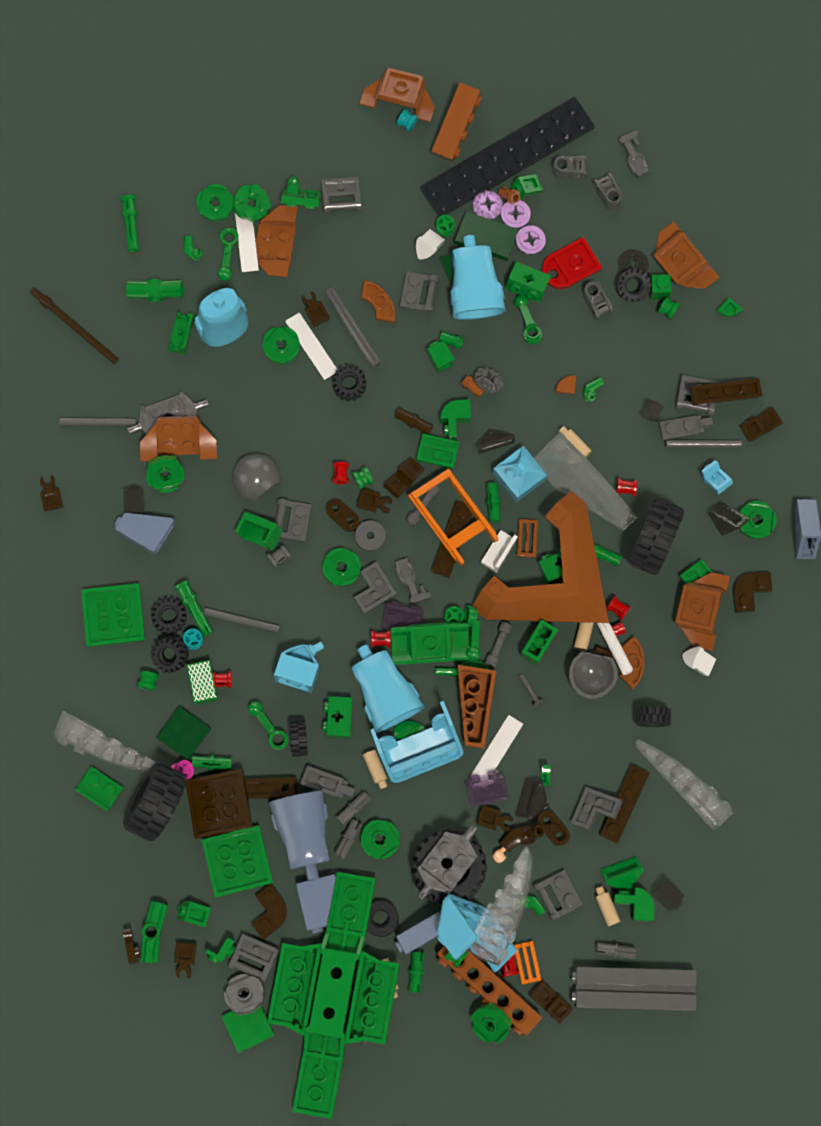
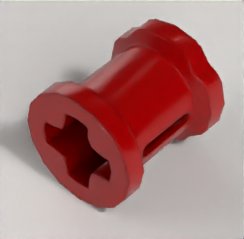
[332,462,349,485]
[616,478,637,497]
[606,596,631,621]
[371,630,390,648]
[212,671,232,689]
[502,954,520,978]

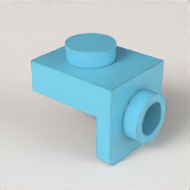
[702,460,733,495]

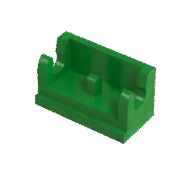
[167,312,195,355]

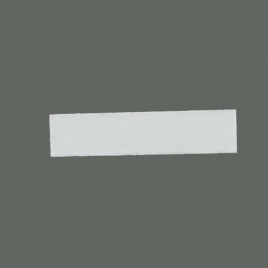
[235,213,259,272]
[285,313,338,380]
[469,715,523,788]

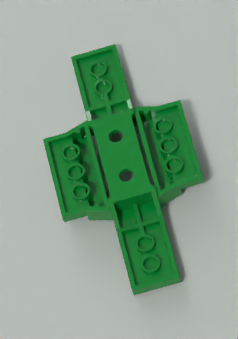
[267,872,400,1119]

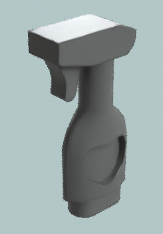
[618,130,650,178]
[394,558,431,604]

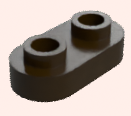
[326,499,359,532]
[537,810,570,846]

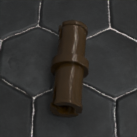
[395,407,433,435]

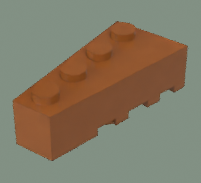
[432,83,483,162]
[458,665,496,750]

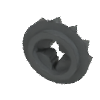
[475,366,504,393]

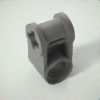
[552,155,588,179]
[592,172,622,210]
[583,281,613,320]

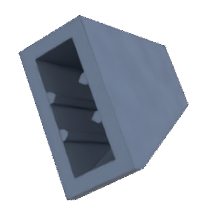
[794,499,821,559]
[114,513,176,556]
[296,874,336,934]
[395,912,440,955]

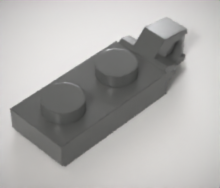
[659,416,713,441]
[300,766,356,799]

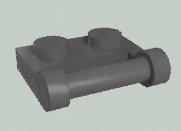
[321,176,361,213]
[400,271,439,314]
[676,375,719,415]
[275,499,311,543]
[533,870,583,921]
[228,934,279,983]

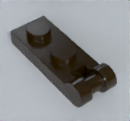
[245,777,297,800]

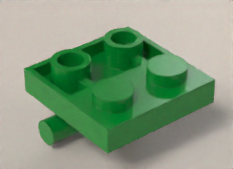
[281,175,322,209]

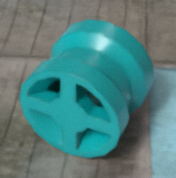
[397,109,419,132]
[183,629,203,650]

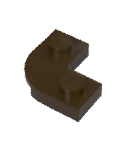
[733,572,772,613]
[251,884,287,940]

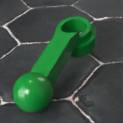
[217,228,239,281]
[514,295,542,345]
[463,605,481,661]
[248,701,288,750]

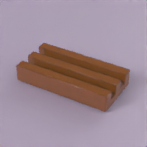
[517,519,538,559]

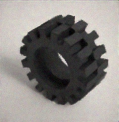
[617,268,651,302]
[332,365,367,402]
[151,598,187,635]
[151,636,189,673]
[636,706,671,727]
[290,721,308,757]

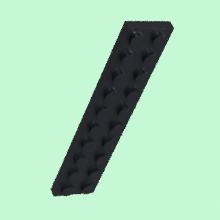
[420,97,595,217]

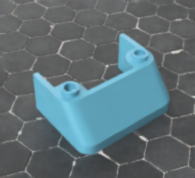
[370,701,463,783]
[437,894,518,972]

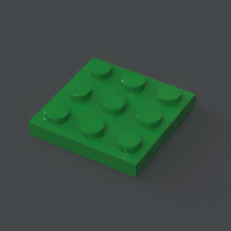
[81,583,145,648]
[202,825,273,898]

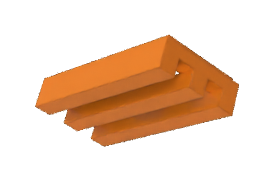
[514,941,541,985]

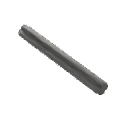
[325,287,380,367]

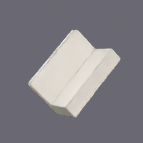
[481,530,518,573]

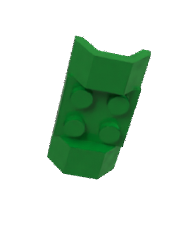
[391,622,469,665]

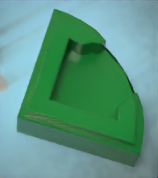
[716,298,743,317]
[541,765,550,787]

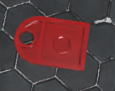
[542,237,602,289]

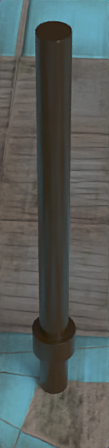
[30,287,119,364]

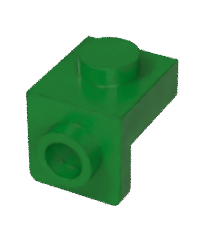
[205,937,236,964]

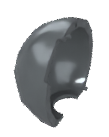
[232,453,281,501]
[569,652,618,699]

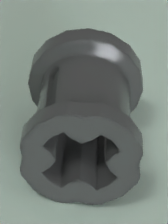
[266,544,291,569]

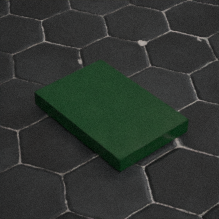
[454,212,519,261]

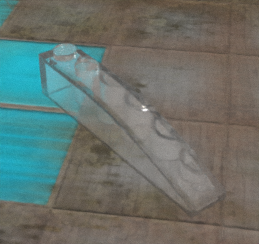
[54,711,156,772]
[633,739,733,831]
[471,847,533,966]

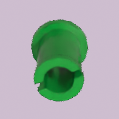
[439,331,464,350]

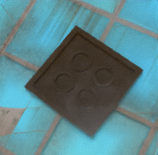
[186,769,253,839]

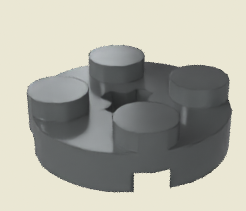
[224,974,265,1015]

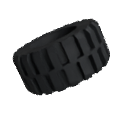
[628,498,685,575]
[123,762,187,841]
[411,829,487,906]

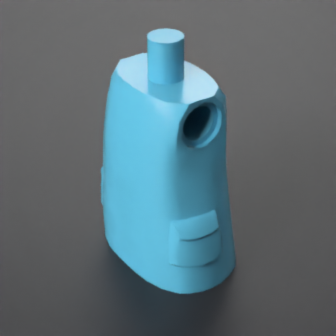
[450,235,506,320]
[195,288,248,347]
[352,645,425,733]

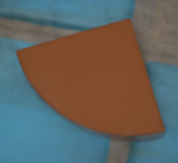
[555,375,576,395]

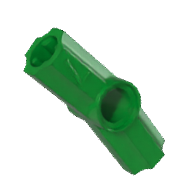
[126,279,185,302]
[141,901,168,963]

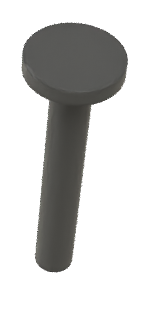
[519,674,544,707]

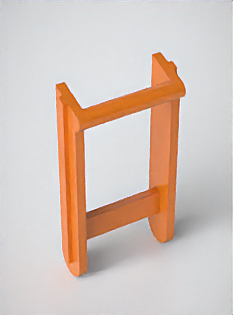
[407,469,499,566]

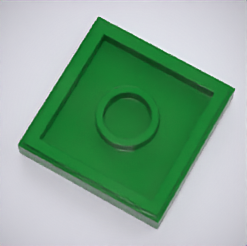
[221,1007,275,1053]

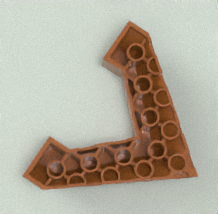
[472,491,609,623]

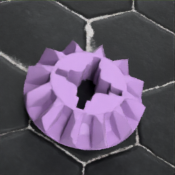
[473,190,503,219]
[501,200,531,228]
[516,225,546,255]

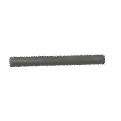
[59,418,136,426]
[666,440,742,448]
[204,608,280,633]

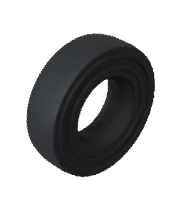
[367,901,399,937]

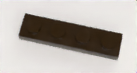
[689,378,763,406]
[432,501,472,578]
[599,765,650,844]

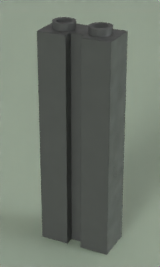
[571,967,696,1012]

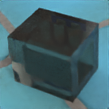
[124,487,145,515]
[652,879,685,912]

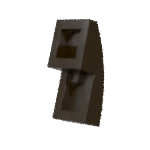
[740,407,784,442]
[383,457,425,499]
[528,980,573,1024]

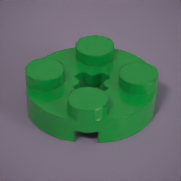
[196,184,233,222]
[232,184,271,222]
[263,327,300,365]
[146,455,185,493]
[737,501,777,540]
[322,548,361,587]
[361,820,400,860]
[471,1003,512,1044]

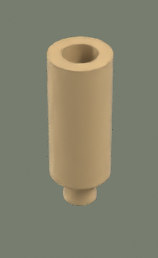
[559,426,592,460]
[573,623,594,652]
[363,750,388,789]
[595,886,621,927]

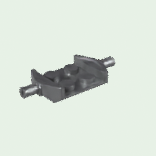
[127,392,209,435]
[417,825,477,901]

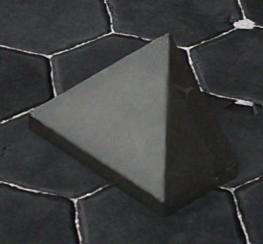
[477,428,515,455]
[708,501,749,536]
[515,778,549,819]

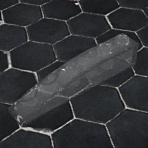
[534,432,637,531]

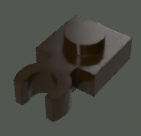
[302,292,330,327]
[40,476,64,512]
[357,488,393,514]
[477,805,513,832]
[123,929,141,965]
[174,943,197,979]

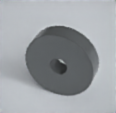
[355,520,386,552]

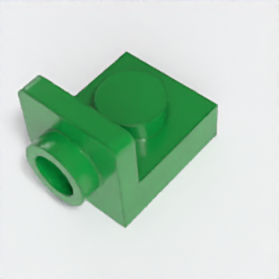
[510,174,543,200]
[177,901,211,927]

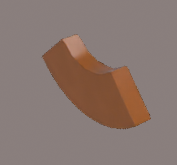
[361,280,395,324]
[619,636,645,690]

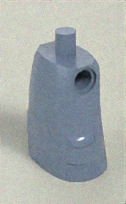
[268,791,330,881]

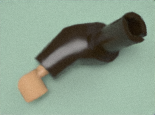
[493,825,545,863]

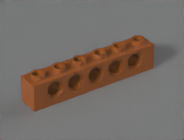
[437,946,542,1036]

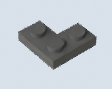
[354,562,397,615]
[571,787,623,831]

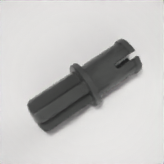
[336,792,371,826]
[335,820,363,859]
[597,942,637,959]

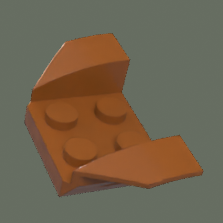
[360,68,435,122]
[256,205,298,277]
[654,221,720,289]
[140,416,217,461]
[675,572,730,651]

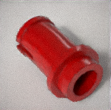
[601,622,626,640]

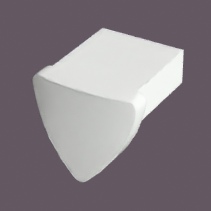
[416,229,445,259]
[682,647,716,676]

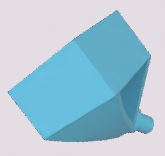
[492,446,547,503]
[274,642,324,693]

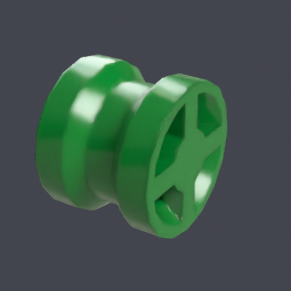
[436,215,455,237]
[658,296,680,319]
[352,466,374,490]
[444,606,464,624]
[137,671,159,691]
[444,950,469,968]

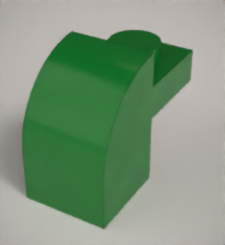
[440,400,471,441]
[613,887,654,922]

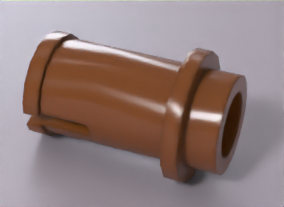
[498,186,520,204]
[461,375,484,398]

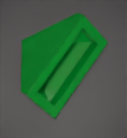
[600,857,644,891]

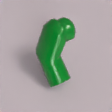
[184,235,202,261]
[583,377,605,402]
[518,895,546,917]

